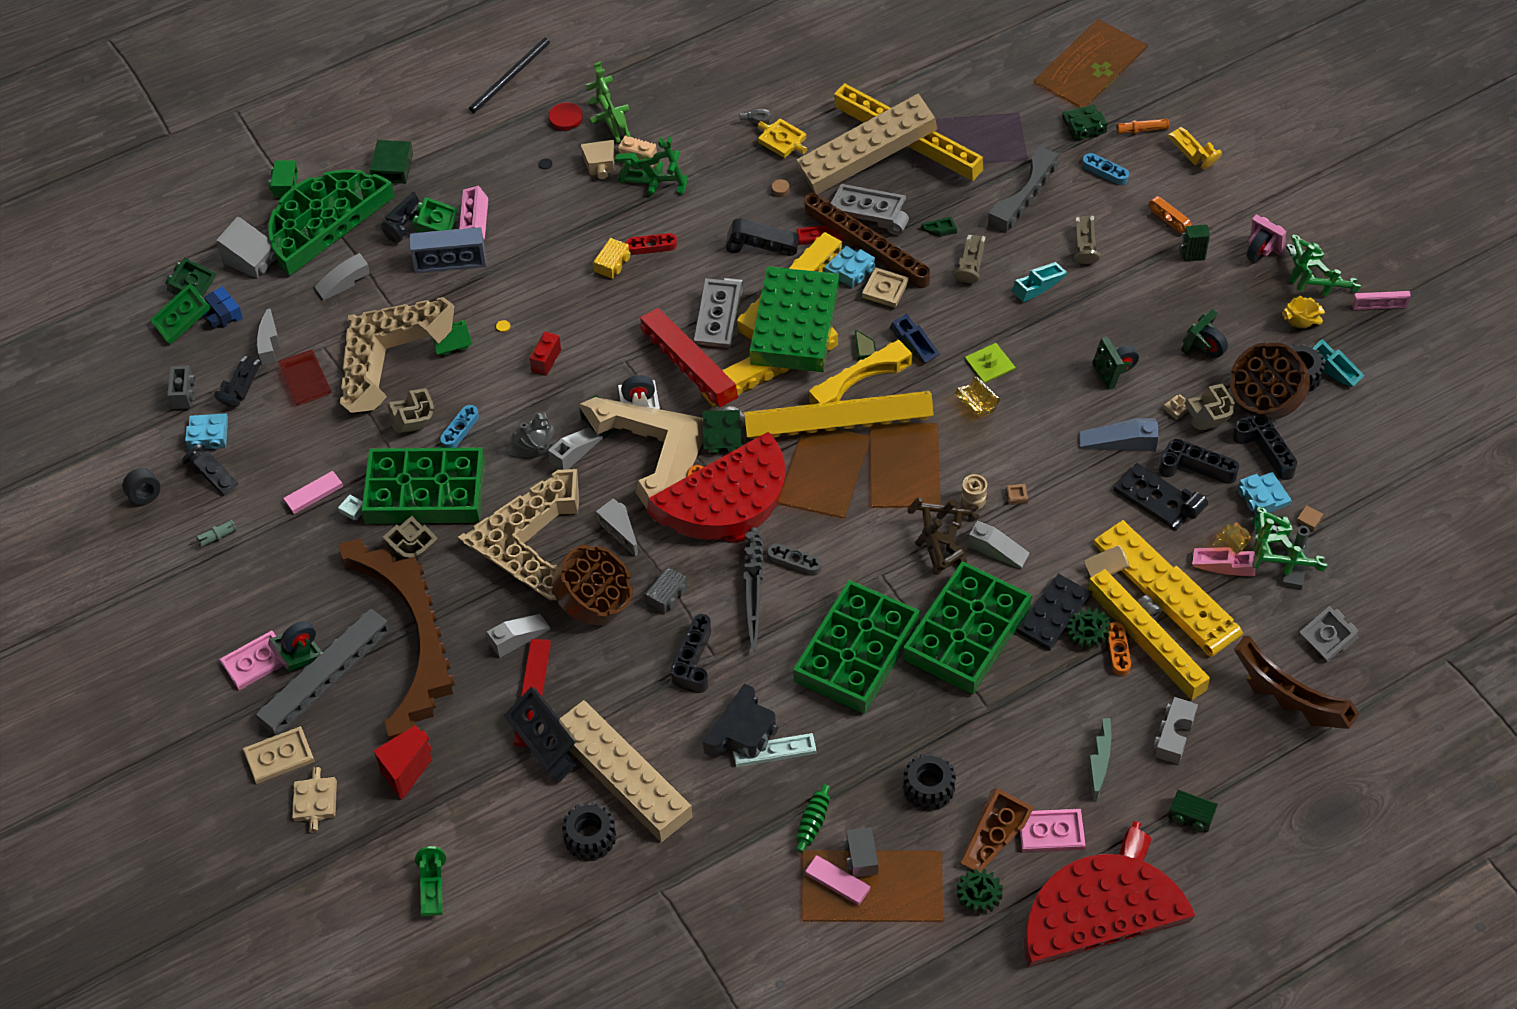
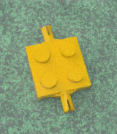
[757,119,807,158]

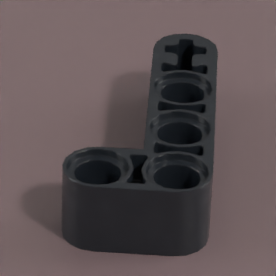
[726,218,799,256]
[1233,414,1297,480]
[1159,438,1239,484]
[671,614,711,693]

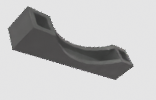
[988,146,1059,233]

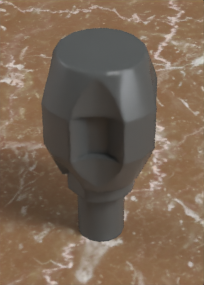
[739,109,770,124]

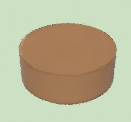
[772,180,789,197]

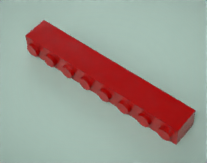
[640,308,738,408]

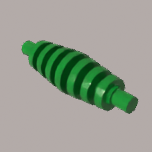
[796,784,830,853]

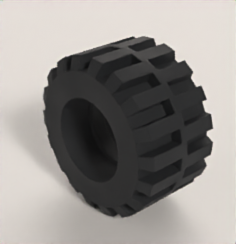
[1289,344,1325,393]
[903,753,956,811]
[562,802,616,861]

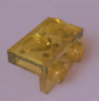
[954,376,1000,417]
[1213,521,1252,555]

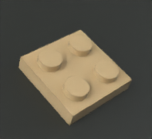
[862,267,909,308]

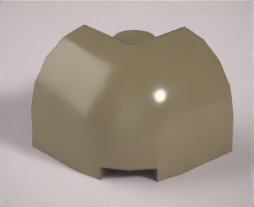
[1184,384,1235,430]
[387,388,434,433]
[383,516,438,559]

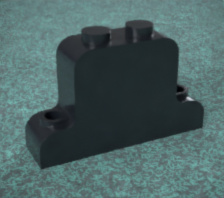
[703,683,778,758]

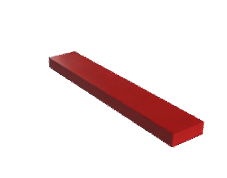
[514,639,551,747]

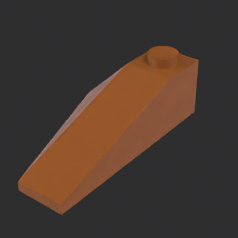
[960,788,1034,873]

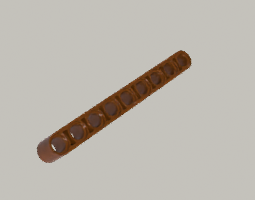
[804,193,930,288]

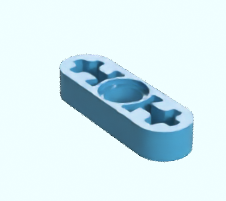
[1082,153,1129,185]
[440,405,479,448]

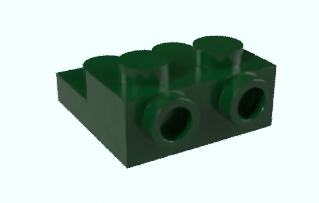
[1062,104,1108,140]
[165,257,217,297]
[702,410,742,453]

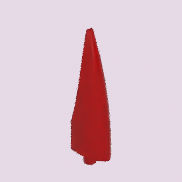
[1120,821,1152,861]

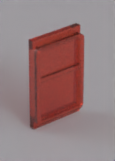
[278,349,332,405]

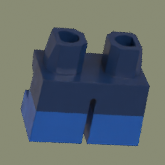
[203,286,243,328]

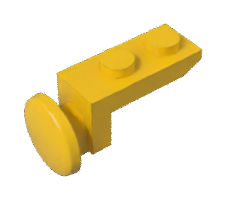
[1168,127,1222,170]

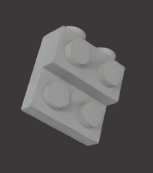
[1300,606,1359,662]

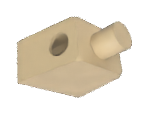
[581,140,615,179]

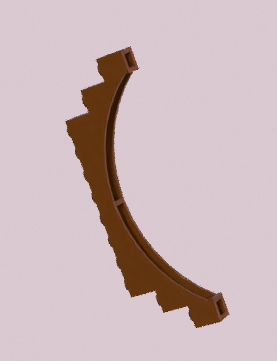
[339,538,455,740]

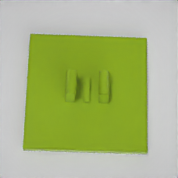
[965,343,1016,383]

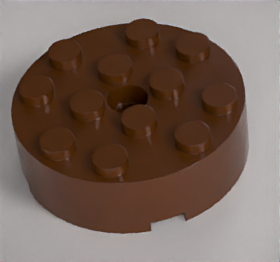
[1230,342,1310,420]
[552,544,633,625]

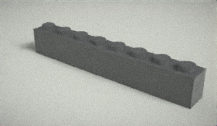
[256,609,390,736]

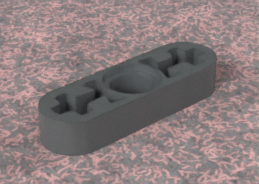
[768,544,821,576]

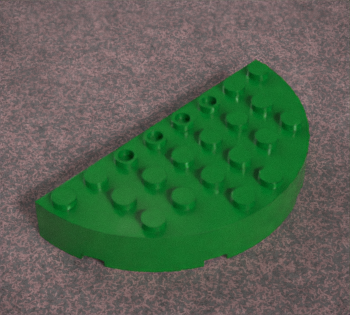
[269,170,395,276]

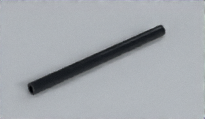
[469,37,550,113]

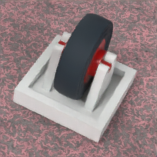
[618,375,660,409]

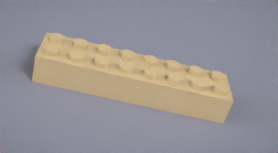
[797,93,937,195]
[560,700,693,842]

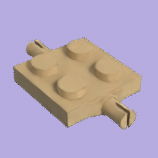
[292,767,337,833]

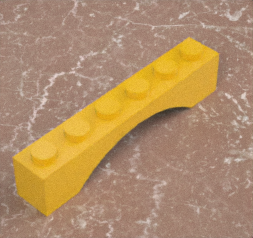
[809,340,912,404]

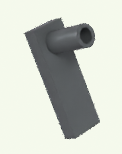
[1282,526,1311,590]

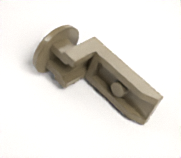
[1074,216,1101,265]
[953,235,986,284]

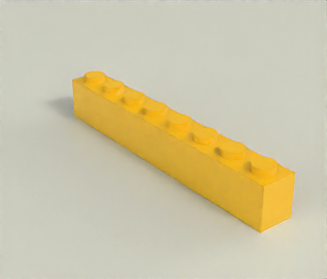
[737,232,842,340]
[701,327,838,407]
[1088,569,1210,701]

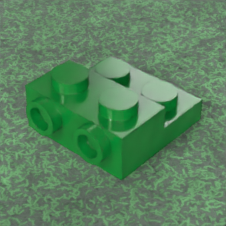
[412,197,458,233]

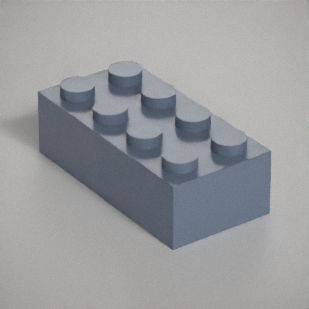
[410,227,486,273]

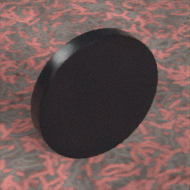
[539,158,553,169]

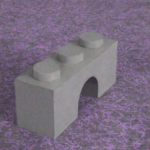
[1153,697,1198,765]

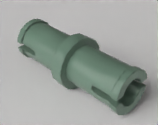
[196,520,237,547]

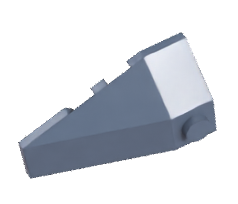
[1080,418,1158,451]

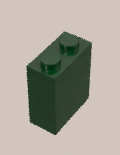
[370,140,413,184]

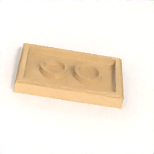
[243,726,315,784]

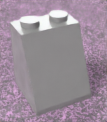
[216,217,276,279]

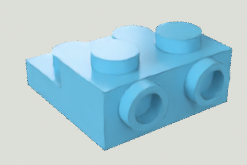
[824,246,875,288]
[185,413,228,450]
[1238,472,1292,517]

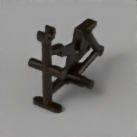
[907,497,980,575]

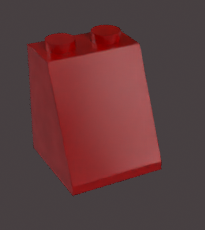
[374,725,432,800]

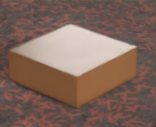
[1006,484,1028,505]
[1297,505,1324,531]

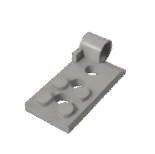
[831,184,909,235]
[694,278,743,348]

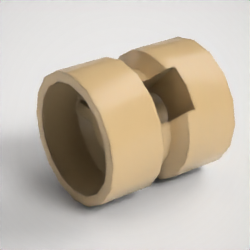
[961,474,987,510]

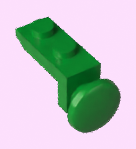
[415,846,446,916]

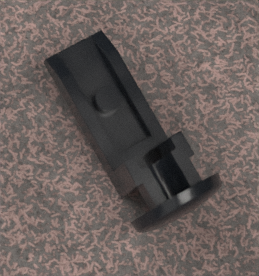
[381,192,420,243]
[214,356,262,407]
[181,443,238,496]

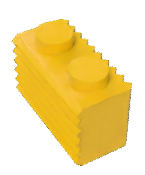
[593,238,630,279]

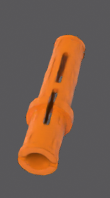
[1116,118,1169,134]

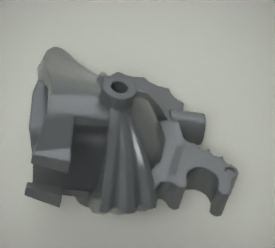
[507,413,555,458]

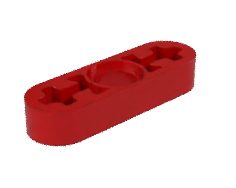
[626,233,677,255]

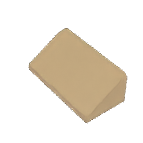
[1084,545,1129,577]

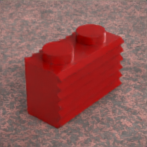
[529,331,561,376]

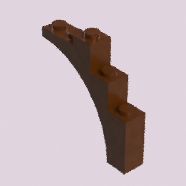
[1234,636,1359,729]

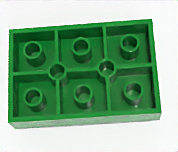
[750,266,839,373]
[362,447,485,524]
[903,561,1032,695]
[793,580,920,714]

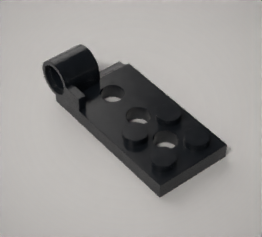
[1114,463,1208,531]
[504,686,576,781]

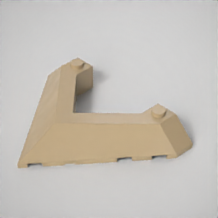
[340,297,454,413]
[579,397,704,521]
[458,469,579,600]

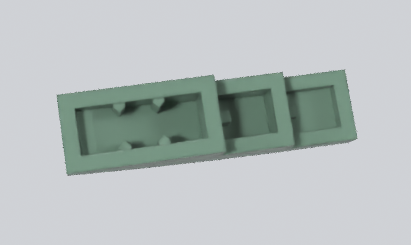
[1089,718,1112,801]

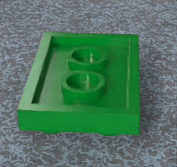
[150,284,211,344]

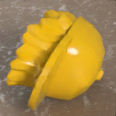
[1282,296,1325,328]

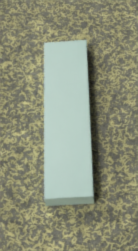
[733,733,817,767]

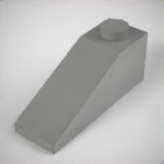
[596,498,638,556]
[968,520,1030,569]
[487,614,551,658]

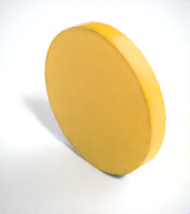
[496,320,510,332]

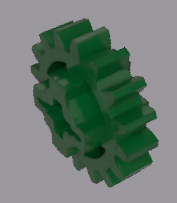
[1067,608,1111,649]
[957,868,1003,914]

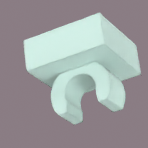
[338,495,363,520]

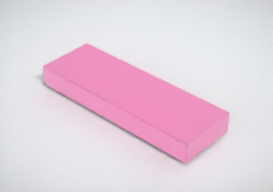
[1352,291,1411,310]
[283,471,343,514]
[805,855,870,906]

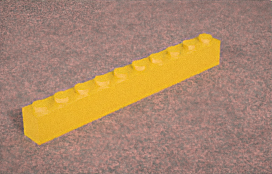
[834,83,983,181]
[743,391,934,439]

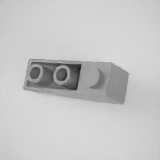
[548,427,603,470]

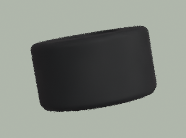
[122,468,161,505]

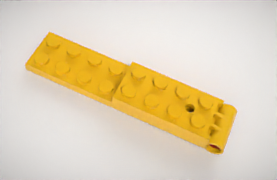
[1093,520,1243,657]

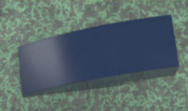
[889,314,940,364]

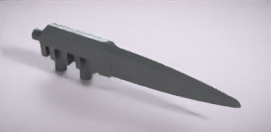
[743,527,763,652]

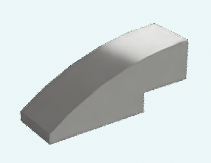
[315,253,370,300]
[257,309,280,365]

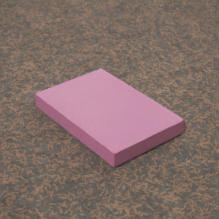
[219,631,283,690]
[1020,809,1086,852]

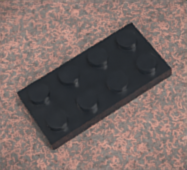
[1016,573,1092,651]

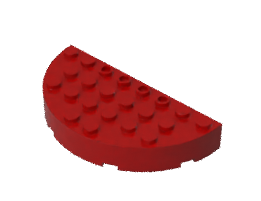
[647,432,785,539]
[1024,854,1195,968]

